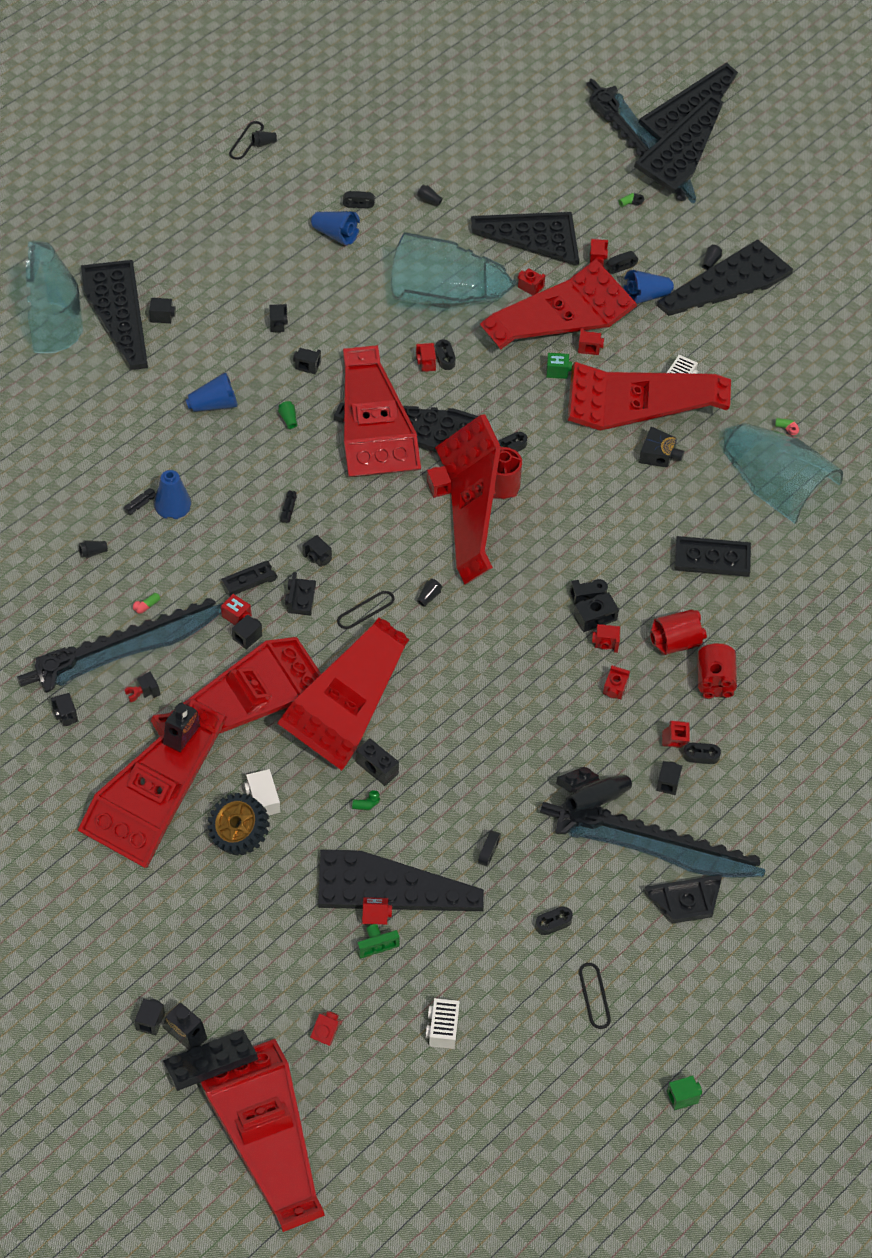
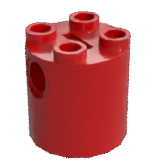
[493,447,522,499]
[650,609,707,655]
[697,643,737,699]

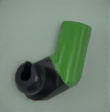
[618,193,644,207]

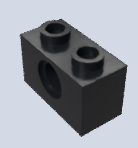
[573,592,619,633]
[356,738,399,786]

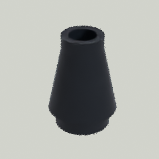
[251,130,277,147]
[417,184,443,206]
[702,245,722,270]
[78,540,108,559]
[416,578,443,607]

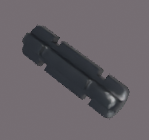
[124,488,156,515]
[280,490,297,523]

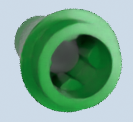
[278,401,298,429]

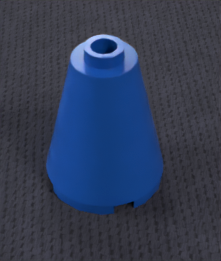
[311,211,360,246]
[623,270,674,304]
[186,373,238,412]
[154,470,191,519]

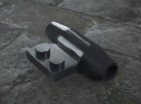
[556,767,632,812]

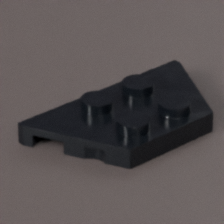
[644,875,722,924]

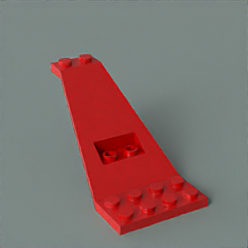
[480,259,637,350]
[343,345,421,478]
[567,362,731,431]
[435,414,501,585]
[277,617,409,771]
[150,637,321,736]
[78,699,227,868]
[200,1039,325,1232]

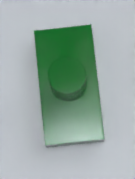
[357,924,400,959]

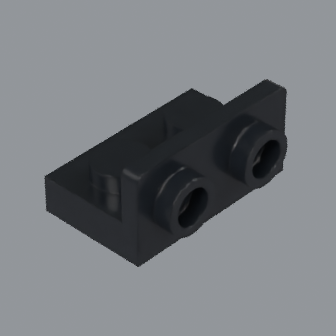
[285,572,316,616]

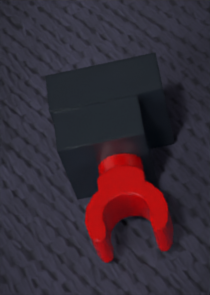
[125,671,161,702]

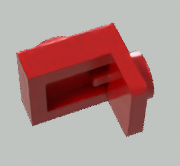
[310,1011,343,1046]

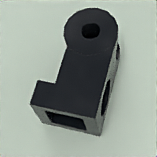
[570,579,608,606]

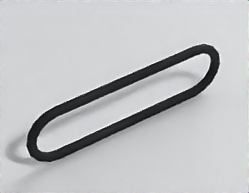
[229,121,264,160]
[337,591,395,629]
[579,963,611,1029]

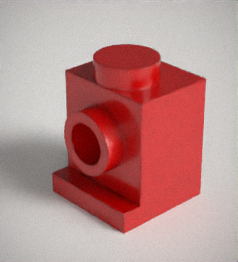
[590,239,608,265]
[517,268,546,296]
[578,328,604,355]
[416,343,436,372]
[592,624,620,653]
[603,665,630,700]
[662,721,690,748]

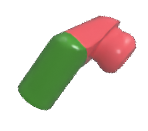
[775,418,799,435]
[133,593,160,614]

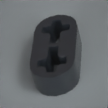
[343,191,375,209]
[606,251,638,274]
[435,339,456,370]
[498,432,528,452]
[683,742,721,764]
[478,830,501,867]
[535,907,573,935]

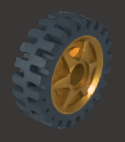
[207,793,270,856]

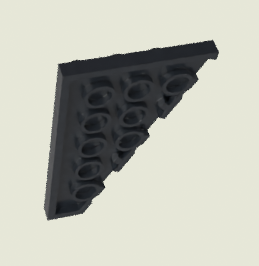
[471,212,579,265]

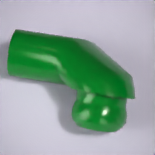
[352,790,380,810]

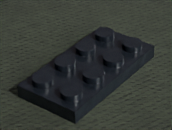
[675,536,751,577]
[163,1030,258,1091]

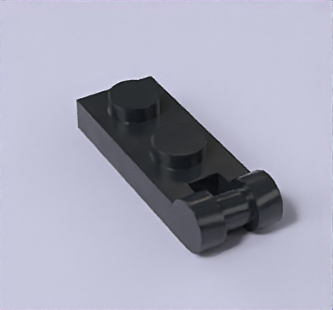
[221,561,278,597]

